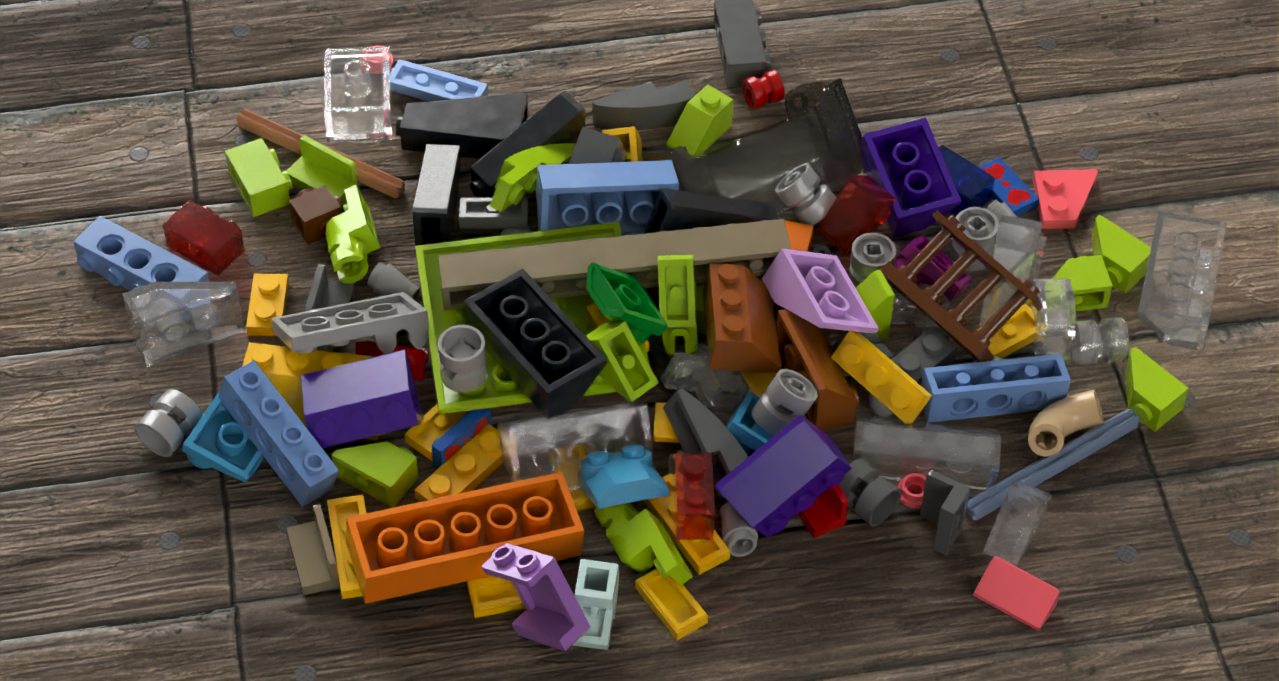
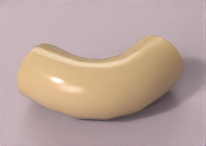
[1028,389,1104,457]

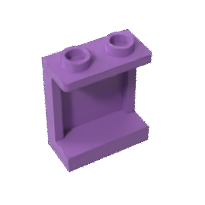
[482,543,591,651]

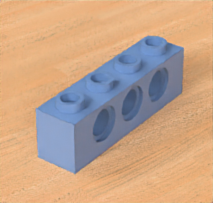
[73,216,211,320]
[921,354,1071,423]
[218,360,339,507]

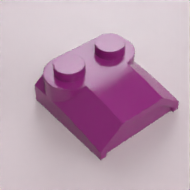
[894,234,973,301]

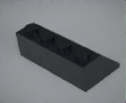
[464,268,607,420]

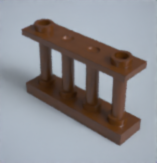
[881,211,1044,362]

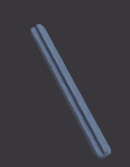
[966,409,1140,521]

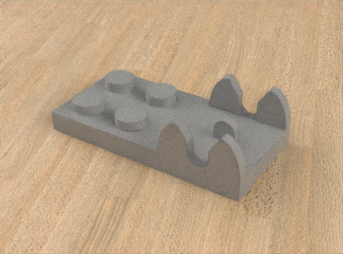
[271,292,429,354]

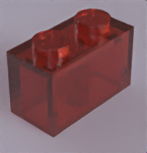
[817,175,896,254]
[162,199,245,276]
[674,453,715,540]

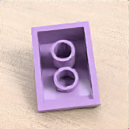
[762,249,879,333]

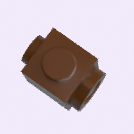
[289,185,345,244]

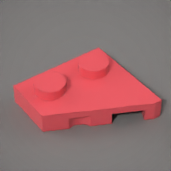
[1032,169,1098,229]

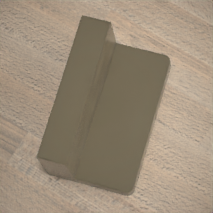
[286,504,340,596]

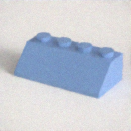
[536,160,679,236]

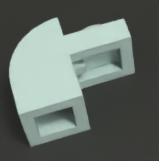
[572,559,619,650]

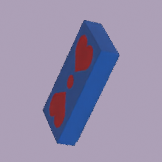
[972,157,1039,217]
[432,408,492,469]

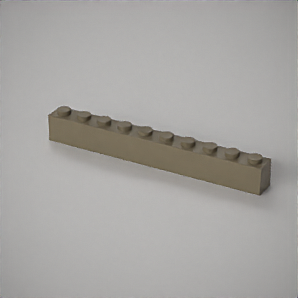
[438,219,791,310]

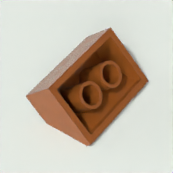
[703,263,781,373]
[776,309,859,431]

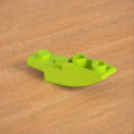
[490,143,576,212]

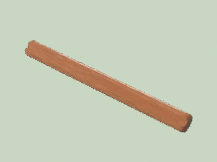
[236,109,405,199]

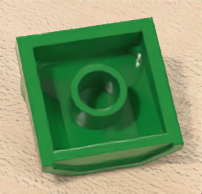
[586,262,669,343]

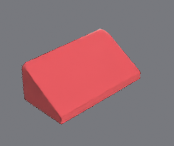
[973,556,1060,631]

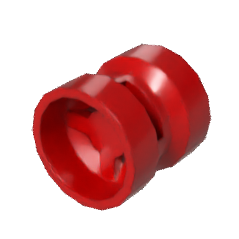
[742,70,785,110]

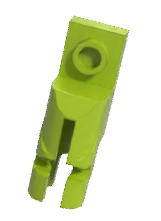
[325,185,381,284]
[657,255,698,355]
[594,503,693,585]

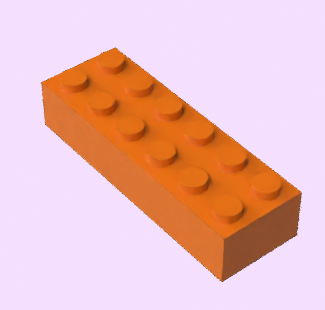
[346,472,584,604]

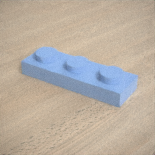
[386,59,488,101]

